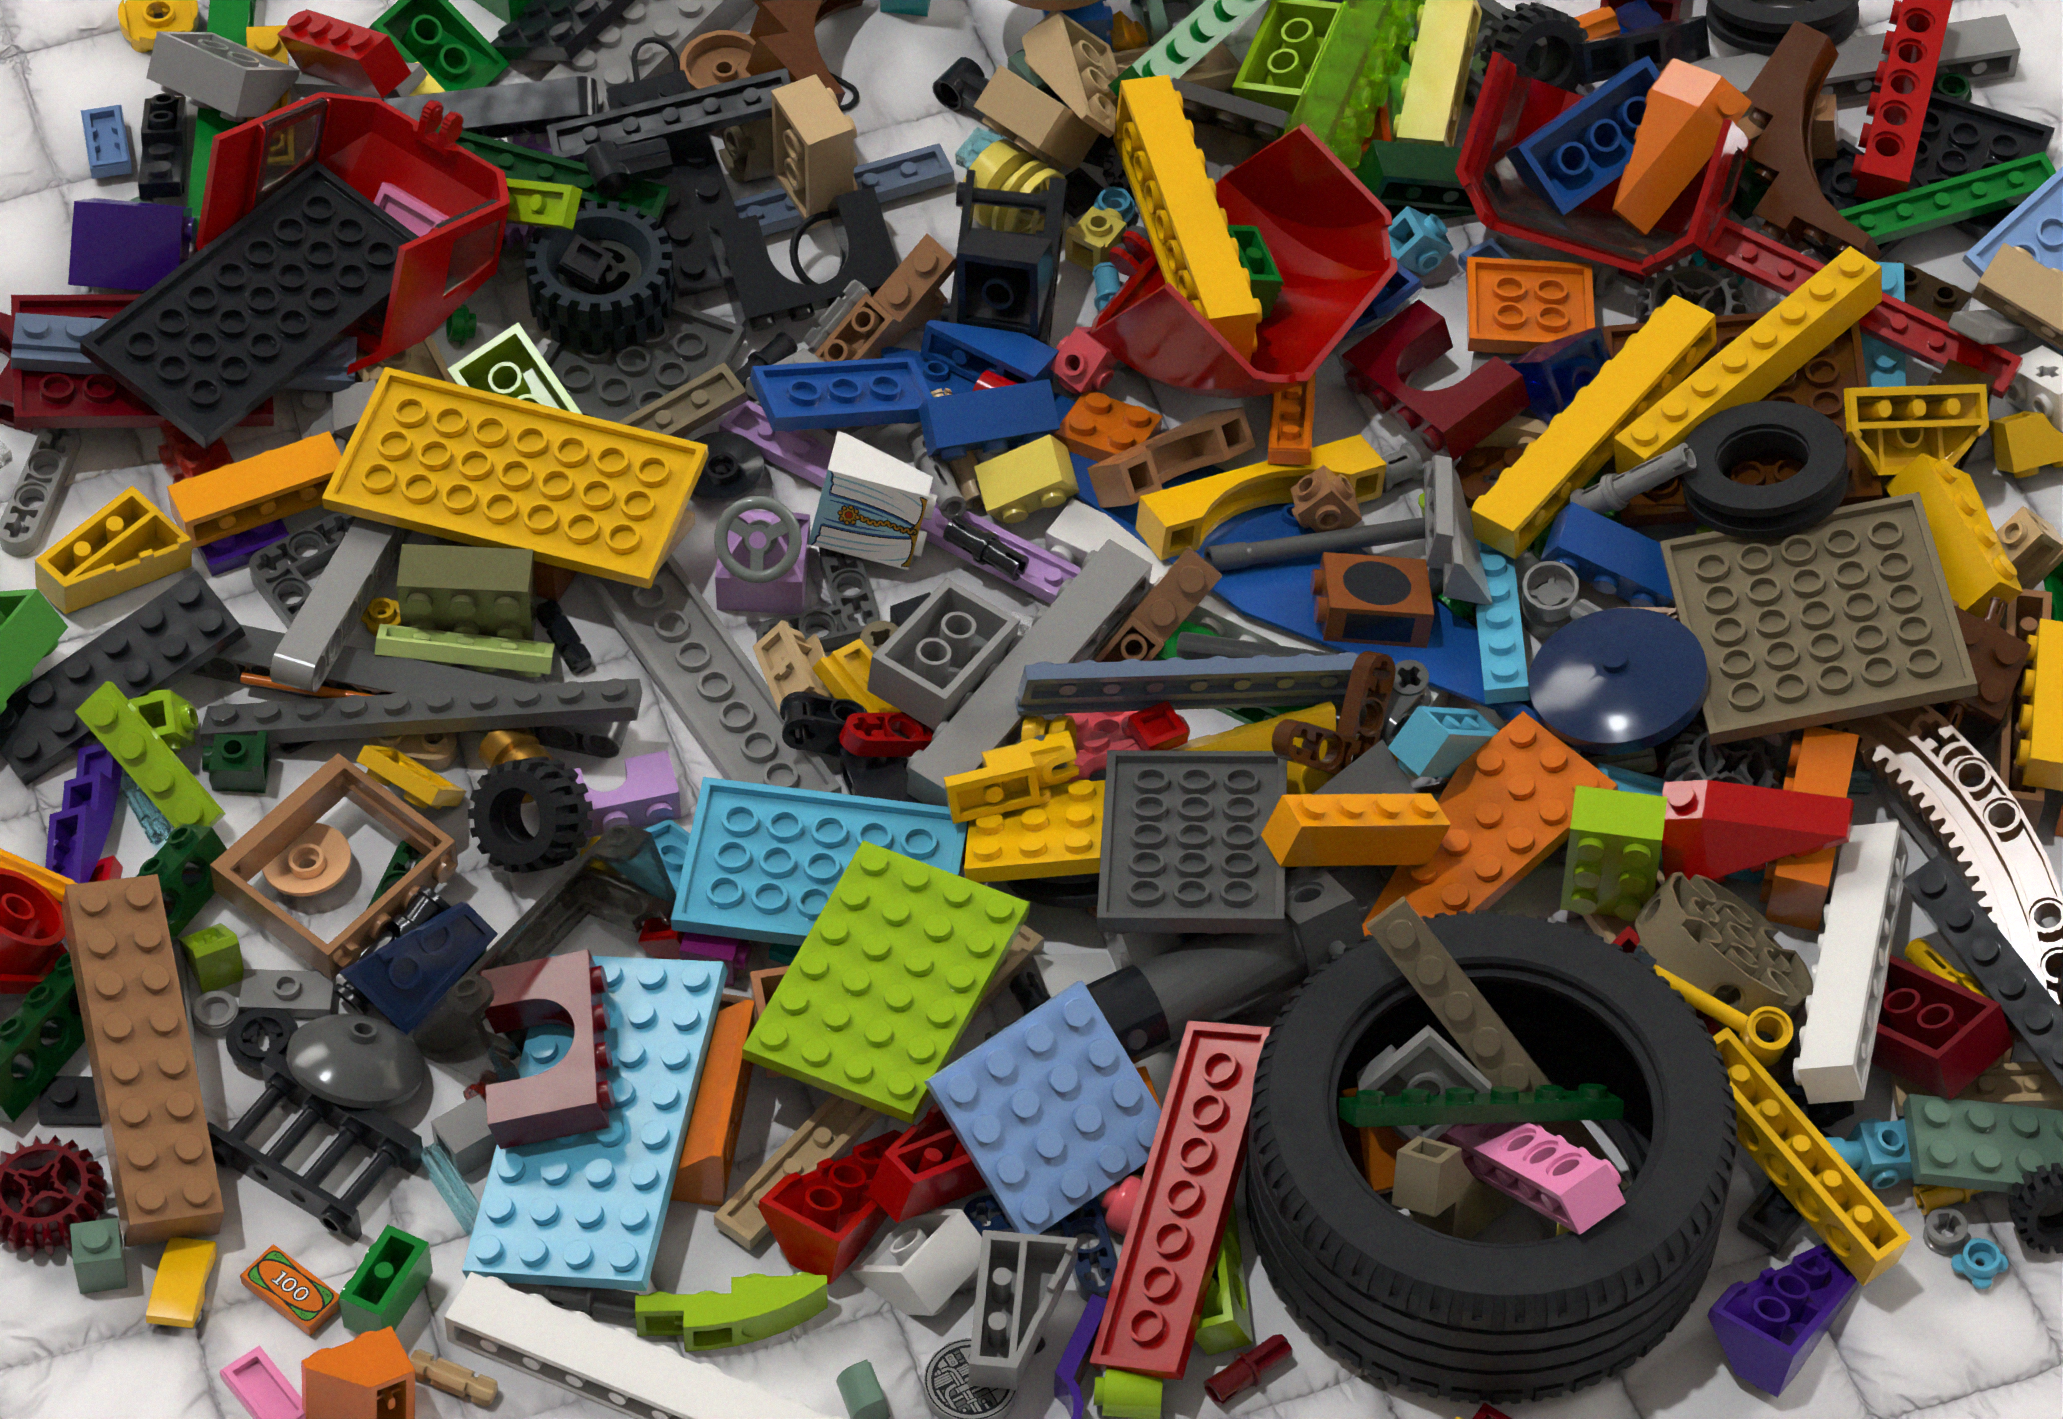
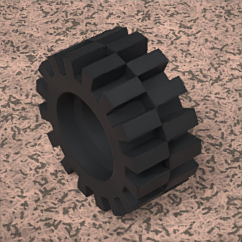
[2008,1163,2063,1254]

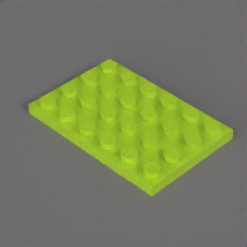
[742,840,1030,1124]

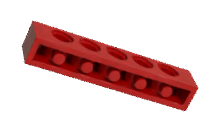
[1850,0,1953,200]

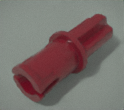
[1203,1334,1293,1407]

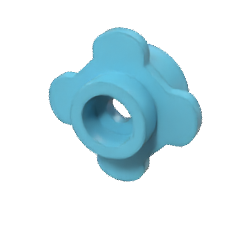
[1951,1238,2008,1289]

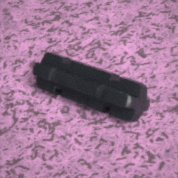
[536,599,591,673]

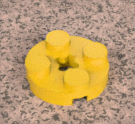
[118,0,200,53]

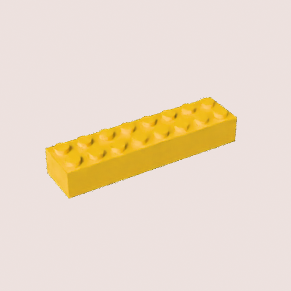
[1113,75,1262,364]

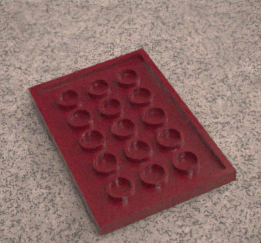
[11,294,274,429]

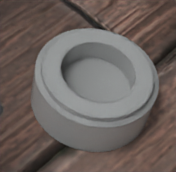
[192,990,240,1037]

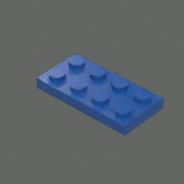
[750,356,933,432]

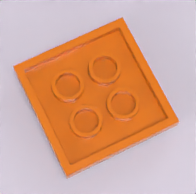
[1466,256,1596,358]

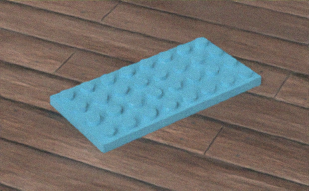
[462,954,728,1291]

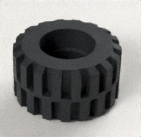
[1480,2,1589,100]
[468,756,593,873]

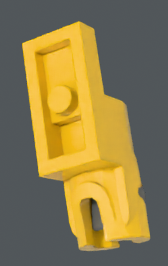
[943,730,1079,824]

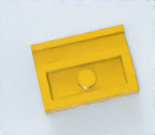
[812,638,904,713]

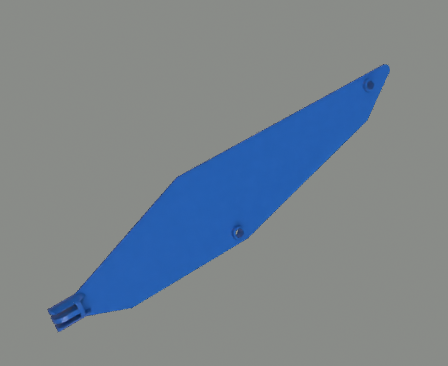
[881,346,1541,725]

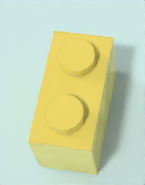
[974,434,1079,524]

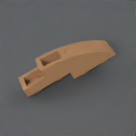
[814,233,957,362]
[1091,546,1222,662]

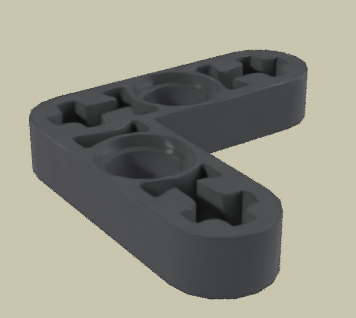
[249,512,356,629]
[756,547,880,653]

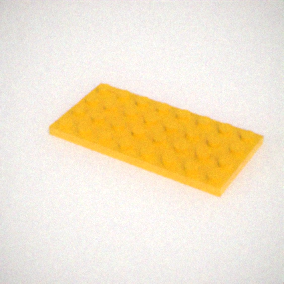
[322,367,709,589]

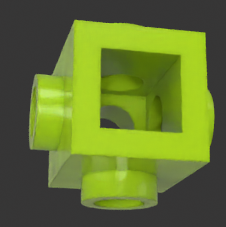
[129,690,198,755]

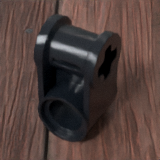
[780,691,868,758]

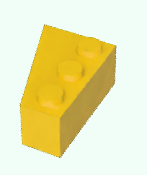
[35,485,192,615]

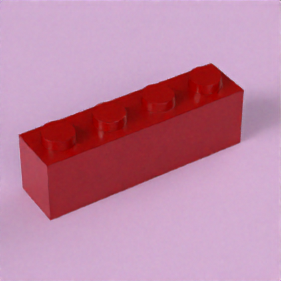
[277,9,412,99]

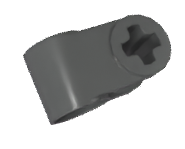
[1359,660,1431,747]

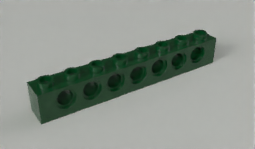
[0,823,227,1123]

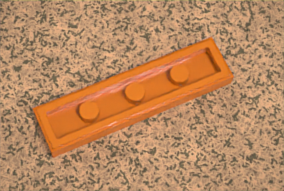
[1268,371,1316,465]

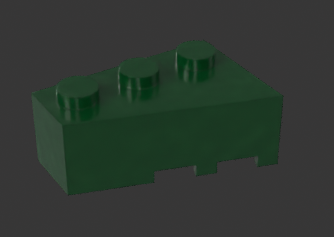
[1354,140,1495,220]

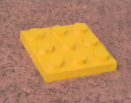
[964,779,1105,883]

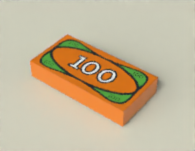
[240,1244,340,1336]

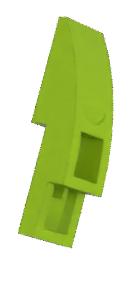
[635,1272,828,1352]

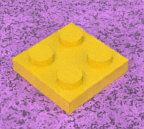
[356,745,467,810]

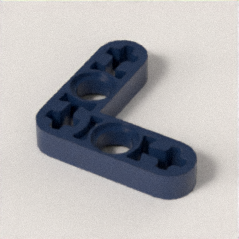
[963,1194,1117,1303]

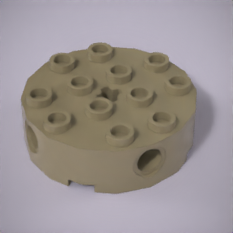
[1635,872,1813,1039]

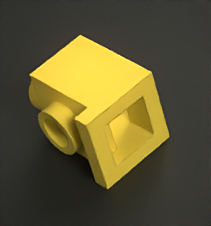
[1065,206,1127,272]

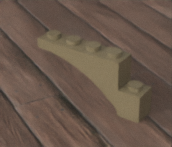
[1392,1136,1519,1241]

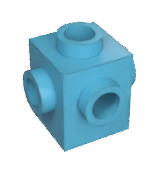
[1388,206,1454,276]

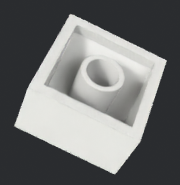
[850,1209,982,1316]

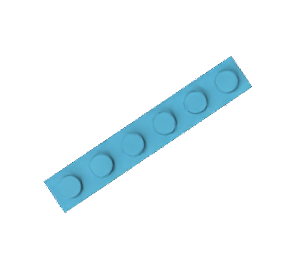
[1475,539,1530,704]

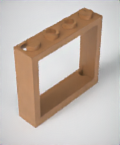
[210,753,458,980]

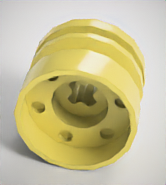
[960,139,1066,234]

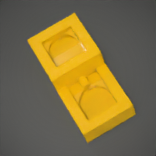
[146,1237,217,1328]

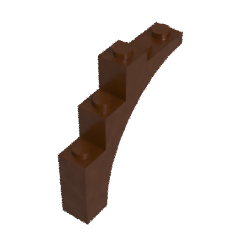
[746,0,864,108]
[1745,20,1882,262]

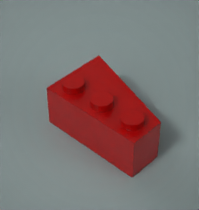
[868,1103,988,1224]

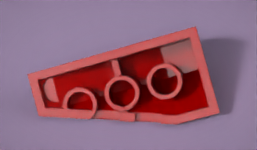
[1661,780,1854,884]
[758,1129,903,1285]

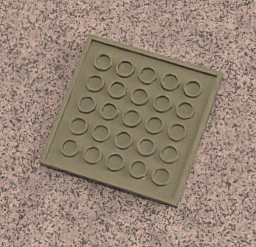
[1660,492,1978,746]

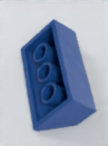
[1505,56,1660,216]

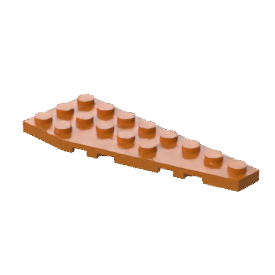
[1362,711,1619,936]

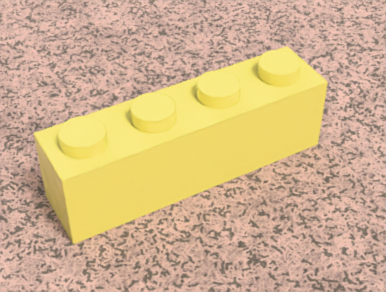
[1393,0,1482,147]

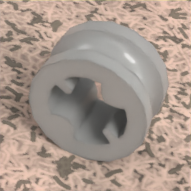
[1923,1207,1968,1255]

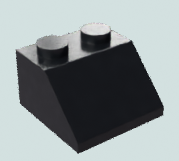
[957,228,1053,337]

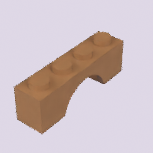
[1087,407,1256,508]

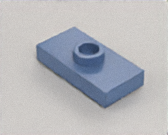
[81,105,133,179]

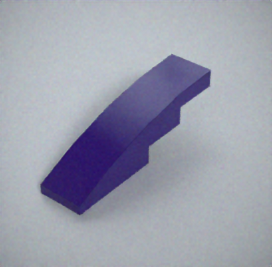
[45,743,123,884]

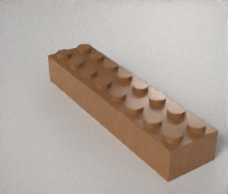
[61,874,224,1247]

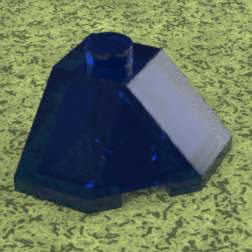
[1508,327,1612,426]

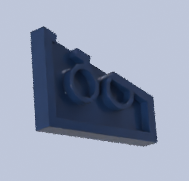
[338,901,498,1035]

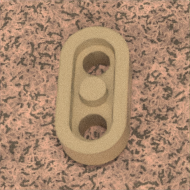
[369,732,458,771]

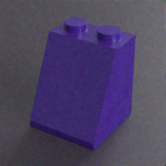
[68,198,197,291]

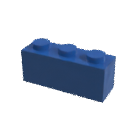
[918,379,1060,461]
[1541,502,1673,607]

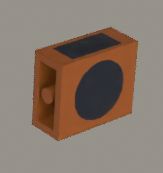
[1310,552,1434,648]

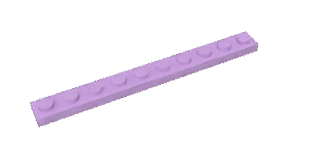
[719,400,1081,604]

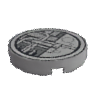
[924,1338,1019,1419]

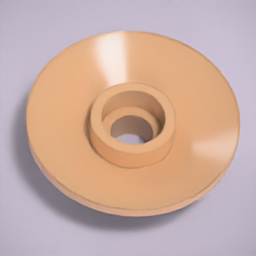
[262,823,352,897]

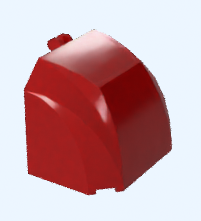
[1089,123,1398,399]

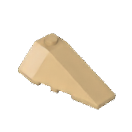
[1021,11,1118,138]

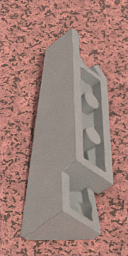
[1424,455,1492,605]

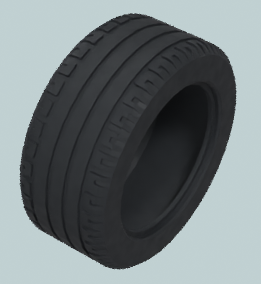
[1245,910,1737,1405]

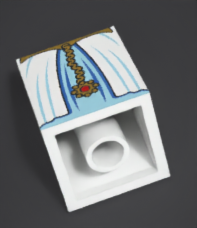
[808,431,937,570]

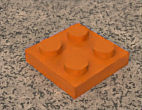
[1053,390,1163,462]

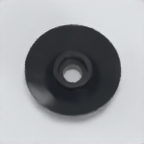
[692,432,764,502]

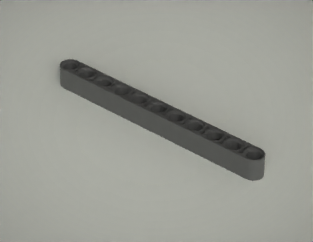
[190,624,631,758]

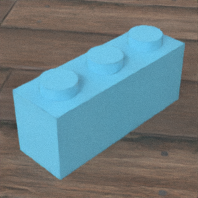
[1387,706,1500,779]

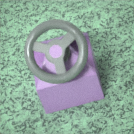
[714,496,811,614]

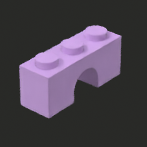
[574,750,681,837]

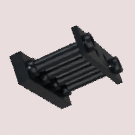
[941,169,1068,346]
[207,1050,425,1242]

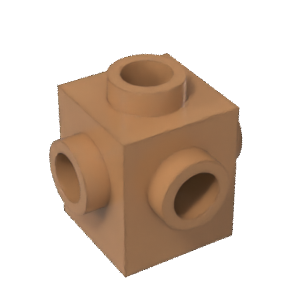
[1290,465,1362,533]

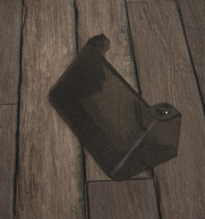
[412,825,676,1085]

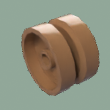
[680,30,756,133]

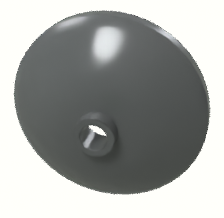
[286,1014,426,1109]

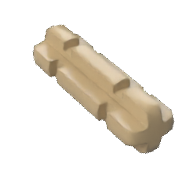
[409,1349,498,1406]

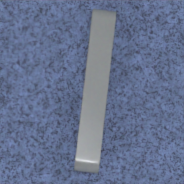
[270,517,413,692]

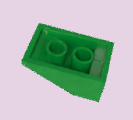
[368,0,510,92]

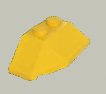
[1844,384,1989,476]

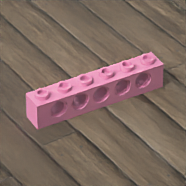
[1435,1122,1626,1235]

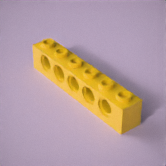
[1713,1027,1912,1286]

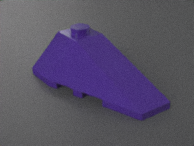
[1707,1243,1860,1398]

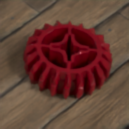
[0,1135,109,1258]

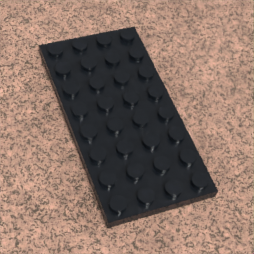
[80,161,419,448]

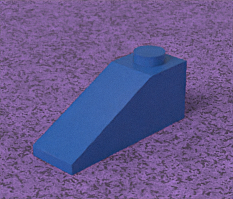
[920,320,1059,384]

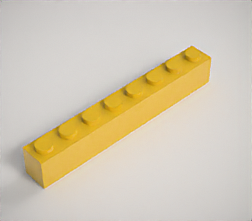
[1614,246,1882,493]
[1471,294,1717,560]

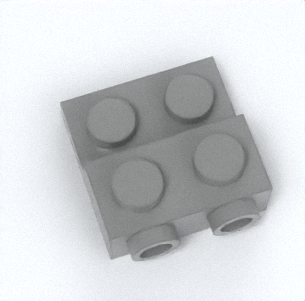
[1356,1025,1492,1141]

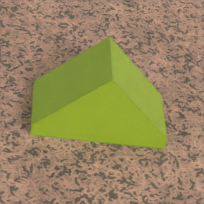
[178,923,244,994]

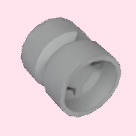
[1520,561,1579,639]

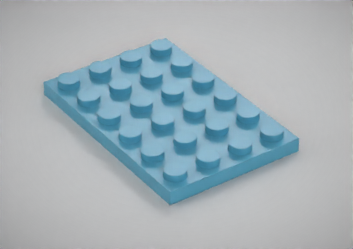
[671,777,969,946]

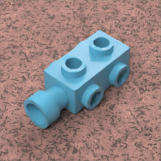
[1825,1118,1922,1189]

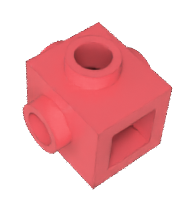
[1050,327,1118,394]

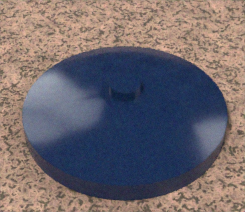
[1528,608,1709,755]

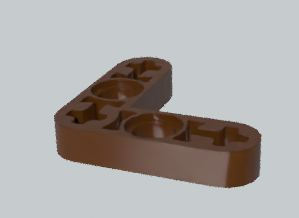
[1271,651,1396,776]

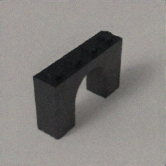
[710,187,898,331]

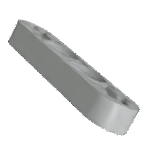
[0,428,81,556]

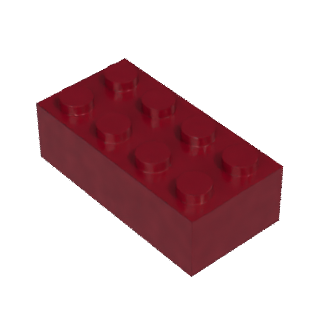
[1812,955,2013,1100]

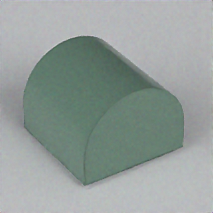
[836,1359,890,1419]

